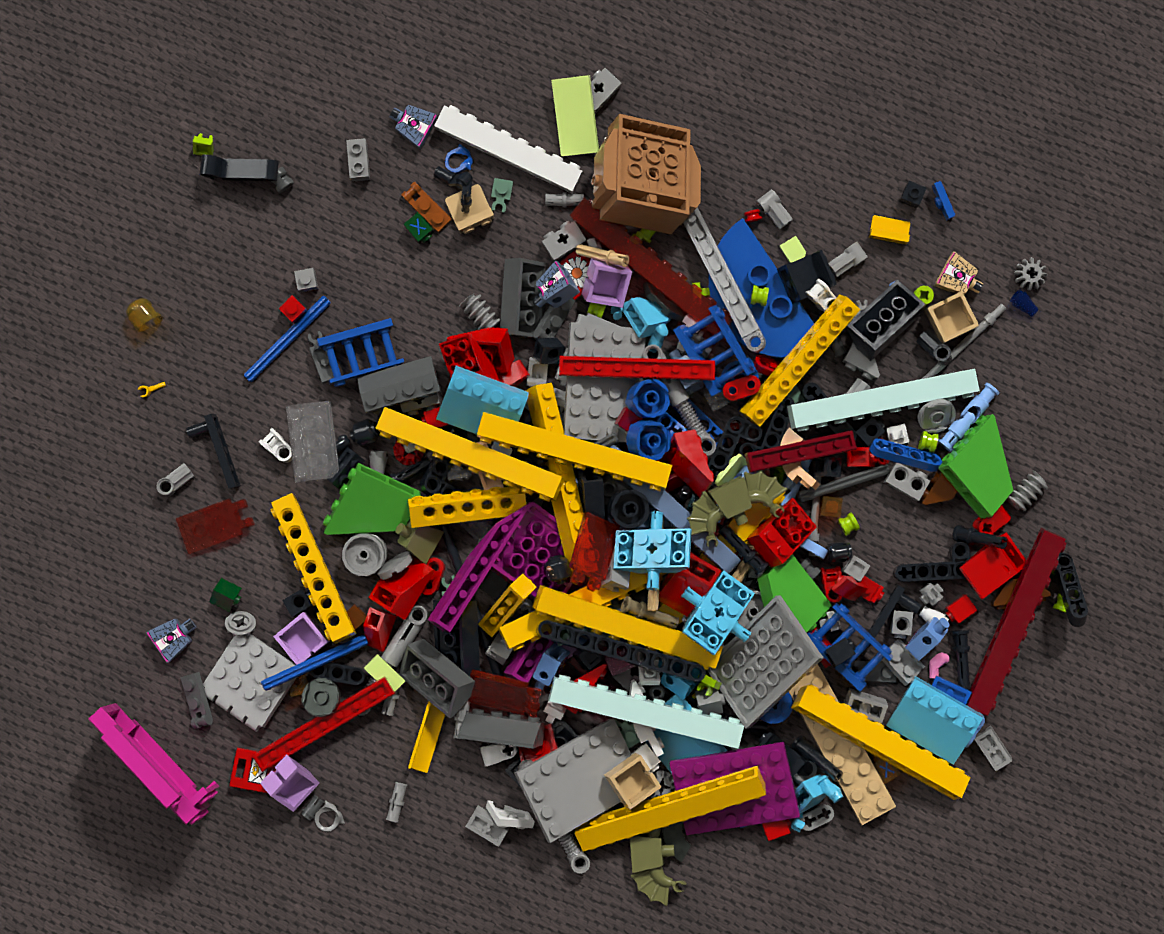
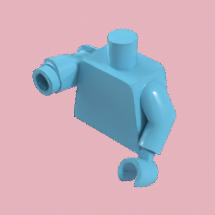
[611,297,671,353]
[791,774,844,832]

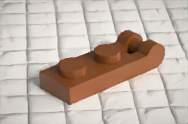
[401,182,452,233]

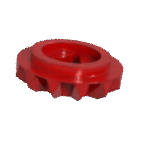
[393,441,424,465]

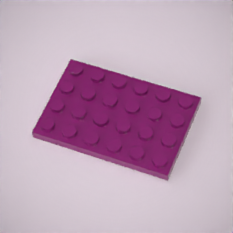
[669,742,800,835]

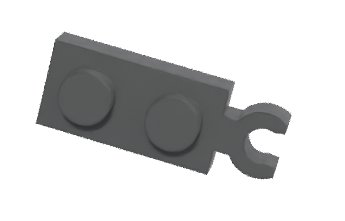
[308,331,334,385]

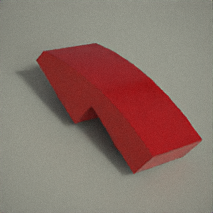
[497,360,530,387]
[831,575,869,601]

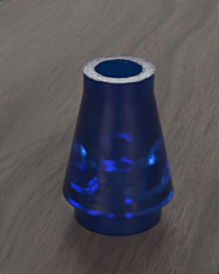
[1010,289,1039,317]

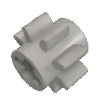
[919,582,943,606]

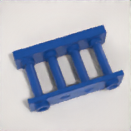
[673,305,755,396]
[316,318,404,387]
[807,603,893,691]

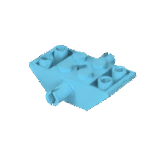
[614,511,692,591]
[681,570,755,655]

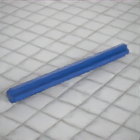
[244,296,331,382]
[261,635,368,691]

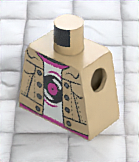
[934,252,983,295]

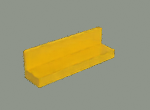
[408,701,445,773]

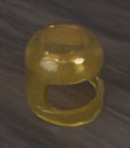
[126,298,163,332]

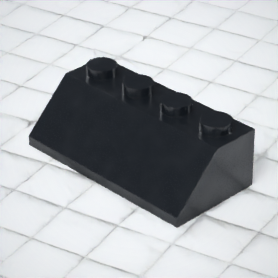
[846,280,926,361]
[433,599,480,678]

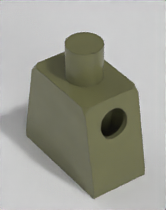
[396,520,444,564]

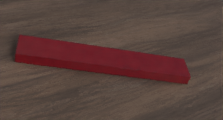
[745,431,857,473]

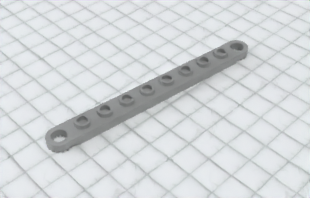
[683,207,766,353]

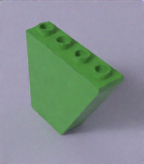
[938,414,1013,518]
[323,463,421,535]
[757,554,832,633]

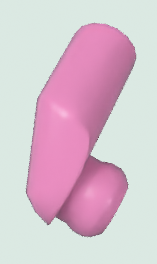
[929,652,949,678]

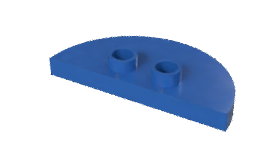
[708,218,814,359]

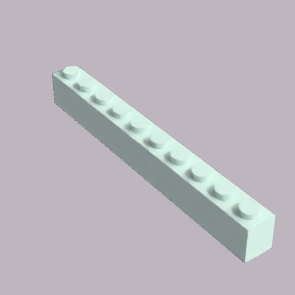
[787,369,980,431]
[548,674,744,749]

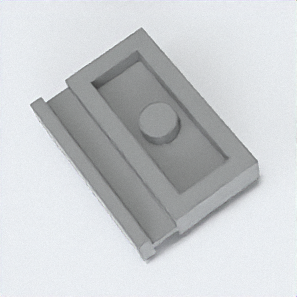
[882,638,925,686]

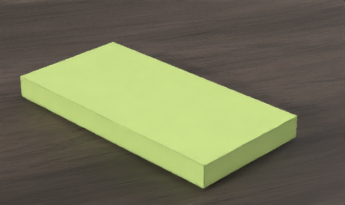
[551,75,599,156]

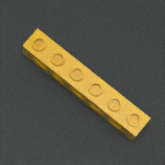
[408,485,526,528]

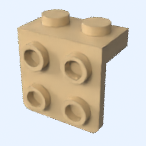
[445,184,494,234]

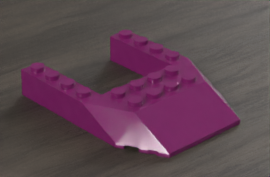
[428,501,593,685]

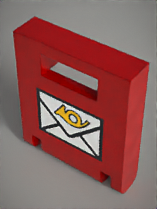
[229,747,278,793]

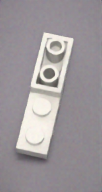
[629,679,664,757]

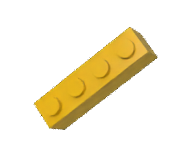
[478,574,536,637]

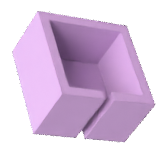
[581,258,632,308]
[273,612,330,665]
[260,754,319,812]

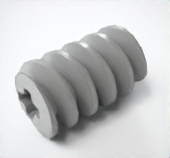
[459,293,500,330]
[1007,470,1048,511]

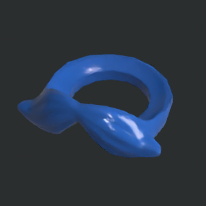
[445,144,473,174]

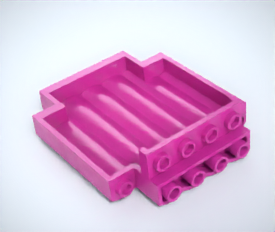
[88,703,219,825]

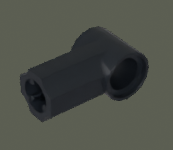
[916,330,952,366]

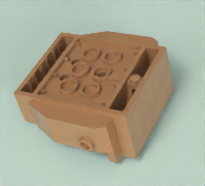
[591,114,701,234]

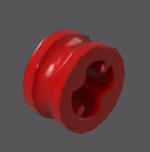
[744,209,762,223]

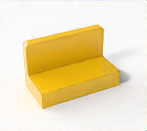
[869,215,910,245]

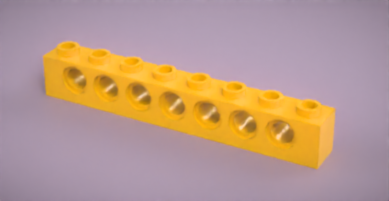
[740,294,860,427]
[271,493,356,644]

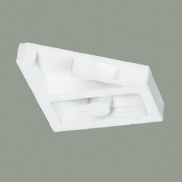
[486,801,535,829]

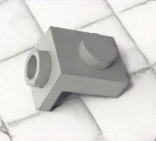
[527,357,548,387]

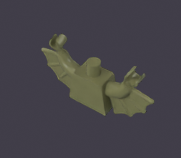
[687,471,787,547]
[630,827,687,906]

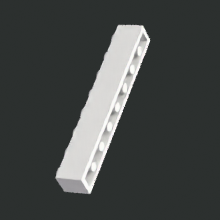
[435,105,582,194]

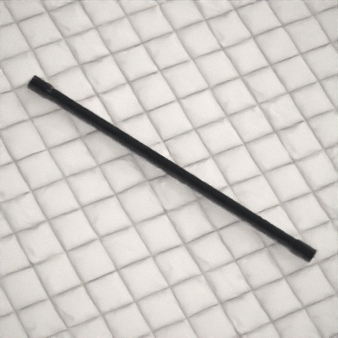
[426,480,519,717]

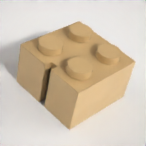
[924,291,979,344]
[604,753,661,810]

